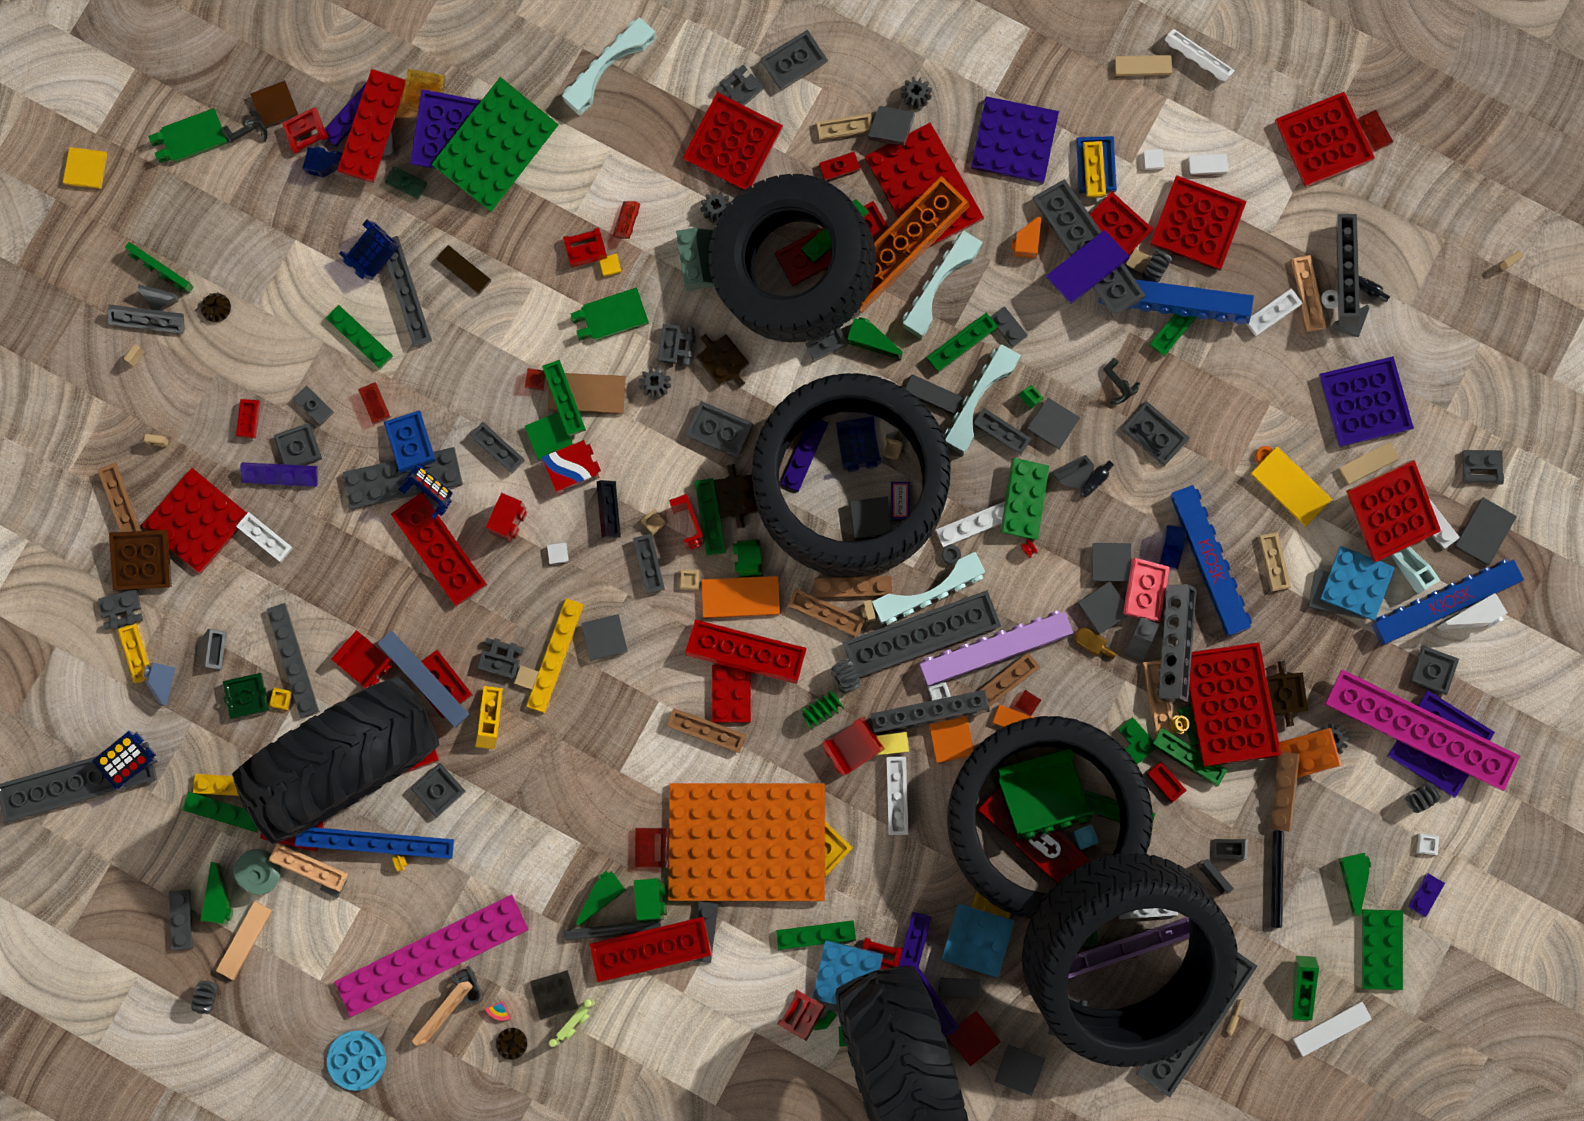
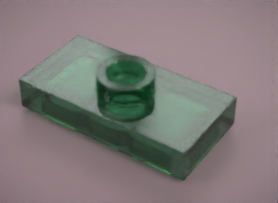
[385,166,427,200]

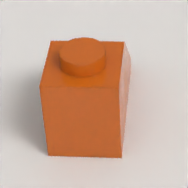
[1011,217,1041,259]

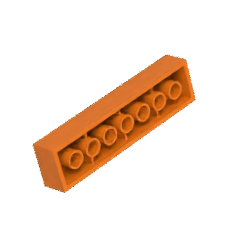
[859,176,969,313]

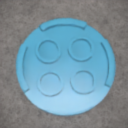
[327,1031,386,1091]

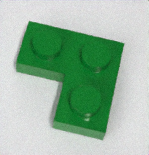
[1118,717,1156,764]

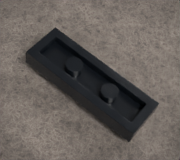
[596,480,621,539]

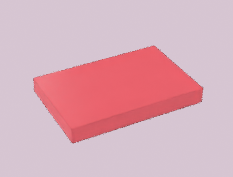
[1123,558,1170,623]

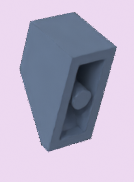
[143,662,175,706]

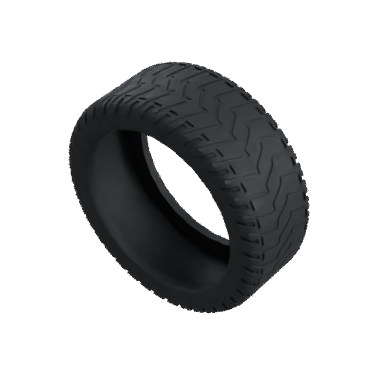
[752,373,951,577]
[947,716,1153,919]
[1022,853,1238,1067]

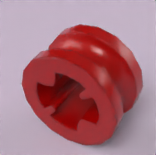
[1020,539,1038,558]

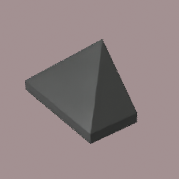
[138,284,179,311]
[1331,305,1370,337]
[1052,455,1094,489]
[195,629,226,670]

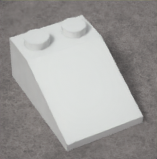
[1437,593,1508,630]

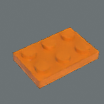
[1279,728,1342,778]

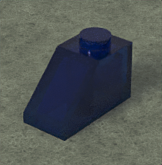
[1159,525,1186,569]

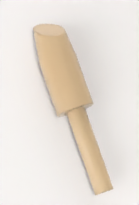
[1227,999,1243,1036]

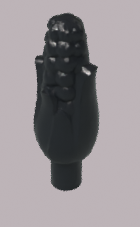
[1359,276,1390,302]
[1080,460,1114,497]

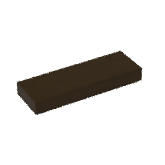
[436,245,491,295]

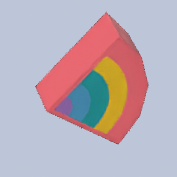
[485,1001,511,1021]

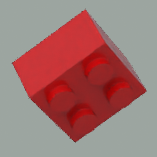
[486,492,527,543]

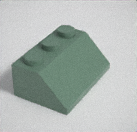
[676,228,714,291]

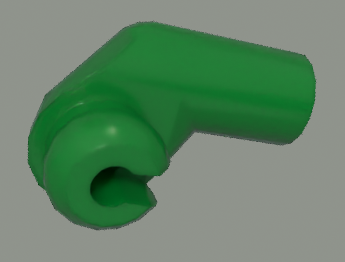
[813,1009,837,1031]

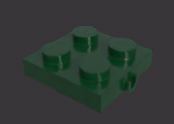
[223,673,269,719]

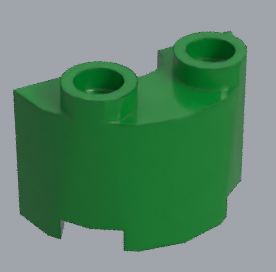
[733,539,763,578]

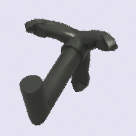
[221,109,268,143]
[1102,357,1140,404]

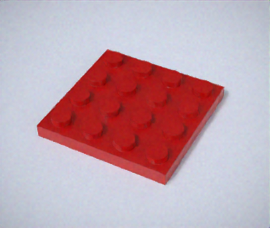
[1275,91,1375,187]
[683,92,783,190]
[1150,175,1247,271]
[1346,460,1441,562]
[142,468,247,574]

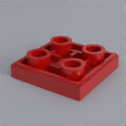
[947,1010,1001,1067]

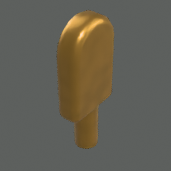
[1074,627,1117,660]

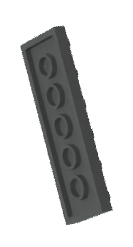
[343,447,463,510]

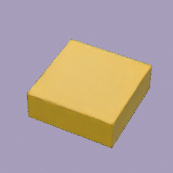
[599,254,622,277]
[269,687,293,711]

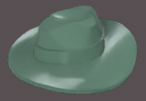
[233,849,281,895]

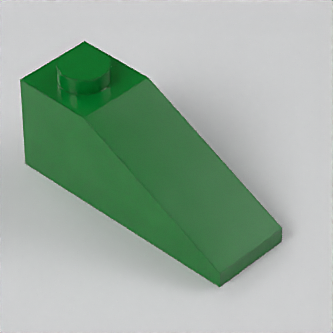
[847,317,903,360]
[1338,853,1371,916]
[201,862,233,924]
[576,870,627,926]
[1292,956,1319,1021]

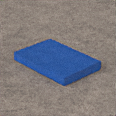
[1076,136,1117,193]
[384,410,436,473]

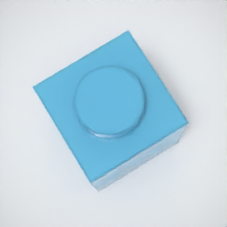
[1072,824,1099,850]

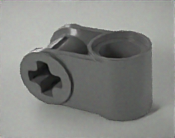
[452,966,484,1005]

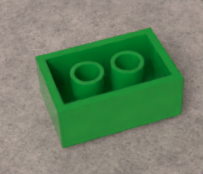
[634,878,667,922]

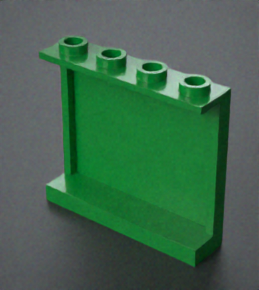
[995,749,1095,840]

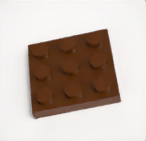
[109,530,172,590]

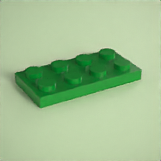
[1000,458,1049,541]
[1362,909,1403,990]

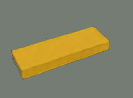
[1083,141,1106,198]
[117,623,149,684]

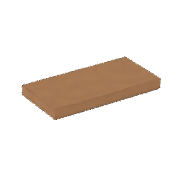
[547,373,626,414]

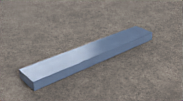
[377,630,470,728]

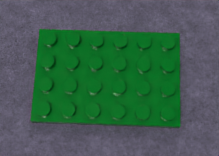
[431,77,559,212]

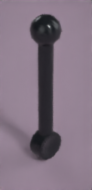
[1134,424,1161,457]

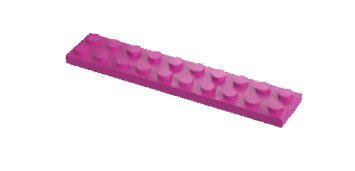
[1324,669,1520,791]
[334,894,529,1017]

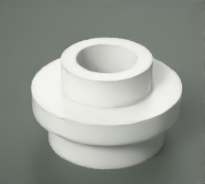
[1321,290,1338,309]

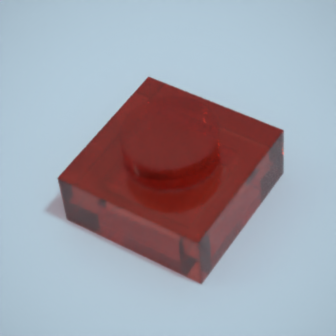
[525,368,546,391]
[1014,690,1041,716]

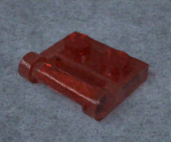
[635,828,670,868]

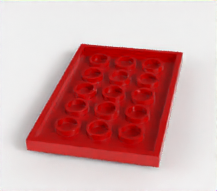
[865,122,984,248]
[1189,642,1282,767]

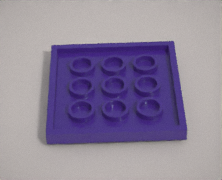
[410,89,481,169]
[971,96,1059,184]
[1319,356,1414,447]
[1387,691,1495,798]

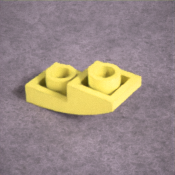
[876,732,909,755]

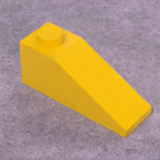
[475,686,503,749]

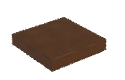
[250,80,299,128]

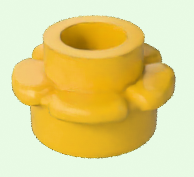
[1171,715,1189,734]
[392,854,408,872]

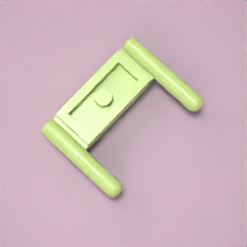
[549,999,595,1047]

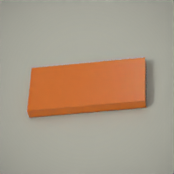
[702,576,780,618]

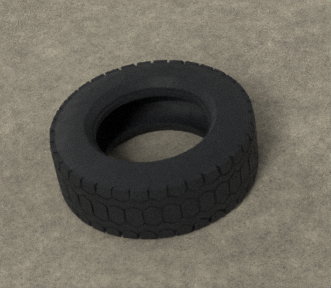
[709,174,876,343]

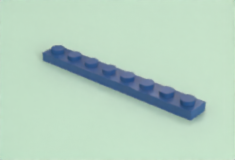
[295,827,454,859]

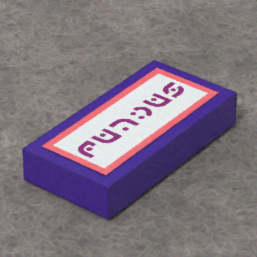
[891,481,910,520]

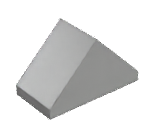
[1213,839,1248,861]

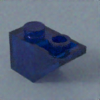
[302,146,343,178]

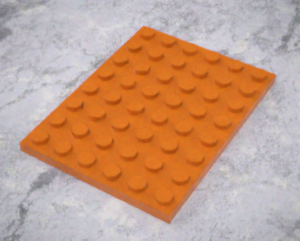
[668,783,825,901]

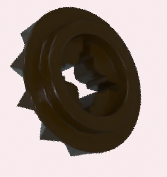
[200,292,231,322]
[496,1028,527,1060]

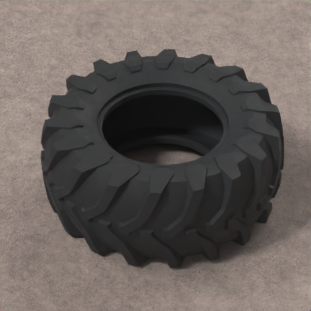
[232,677,440,844]
[835,966,968,1121]

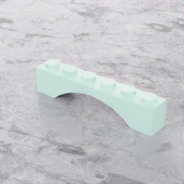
[562,17,657,116]
[902,231,983,340]
[944,344,1021,456]
[1390,546,1440,595]
[872,552,986,625]

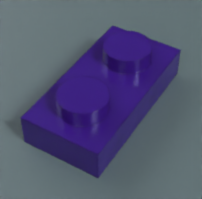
[1407,873,1445,917]

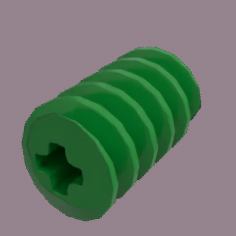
[801,690,844,730]

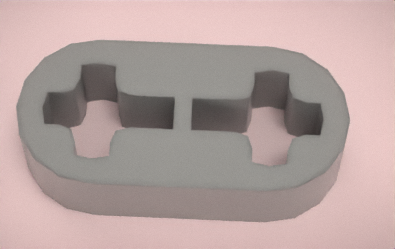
[1028,833,1061,859]

